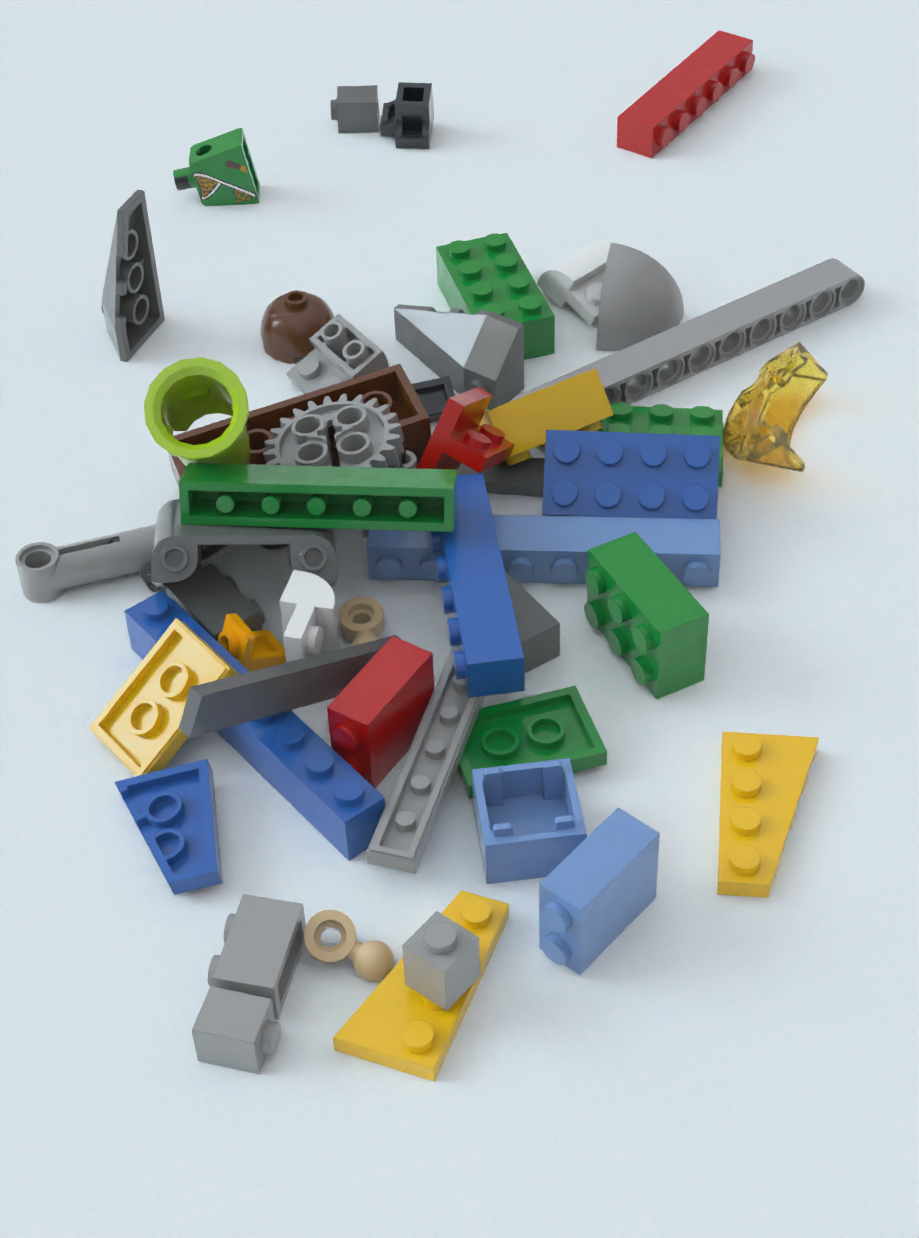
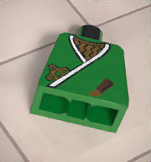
[173,128,260,206]

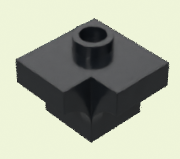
[380,82,434,149]

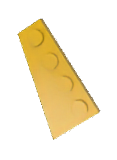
[717,731,819,898]
[333,890,509,1082]

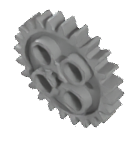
[263,394,404,468]

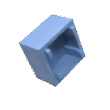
[472,758,587,884]

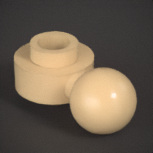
[339,597,385,646]
[304,910,395,982]

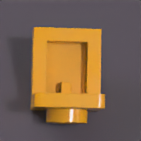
[218,613,286,672]

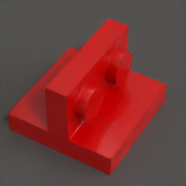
[416,387,515,473]

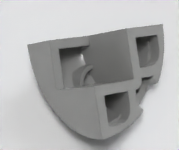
[596,243,684,351]

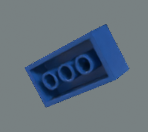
[542,430,720,519]

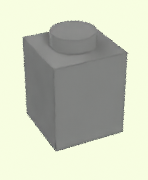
[402,911,480,1011]
[192,986,281,1074]

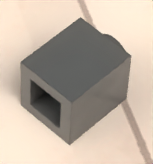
[330,85,379,133]

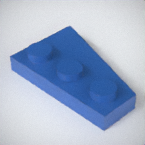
[114,759,223,895]

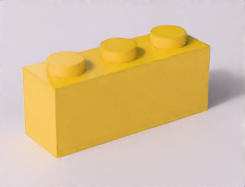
[479,368,614,466]

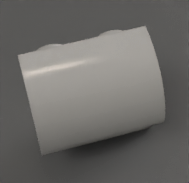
[286,313,389,394]

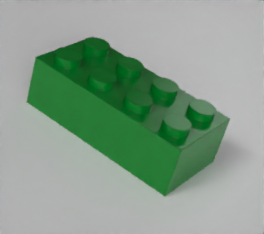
[436,233,555,360]

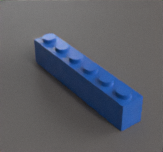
[429,473,525,698]

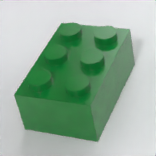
[584,532,709,699]

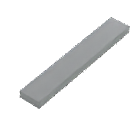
[366,646,485,874]

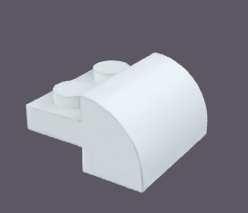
[537,239,618,326]
[279,570,340,662]

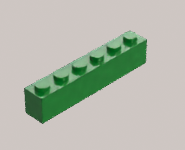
[179,463,457,532]

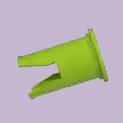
[144,357,250,467]

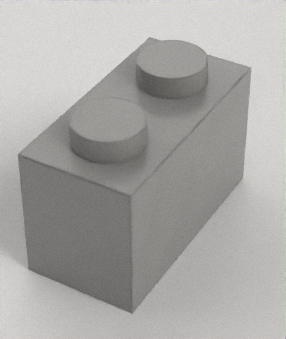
[207,894,306,1020]

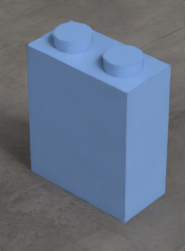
[539,808,660,975]

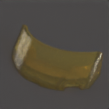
[723,341,828,472]

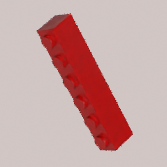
[617,30,755,158]

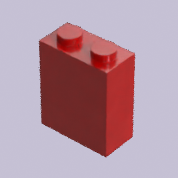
[327,636,435,789]

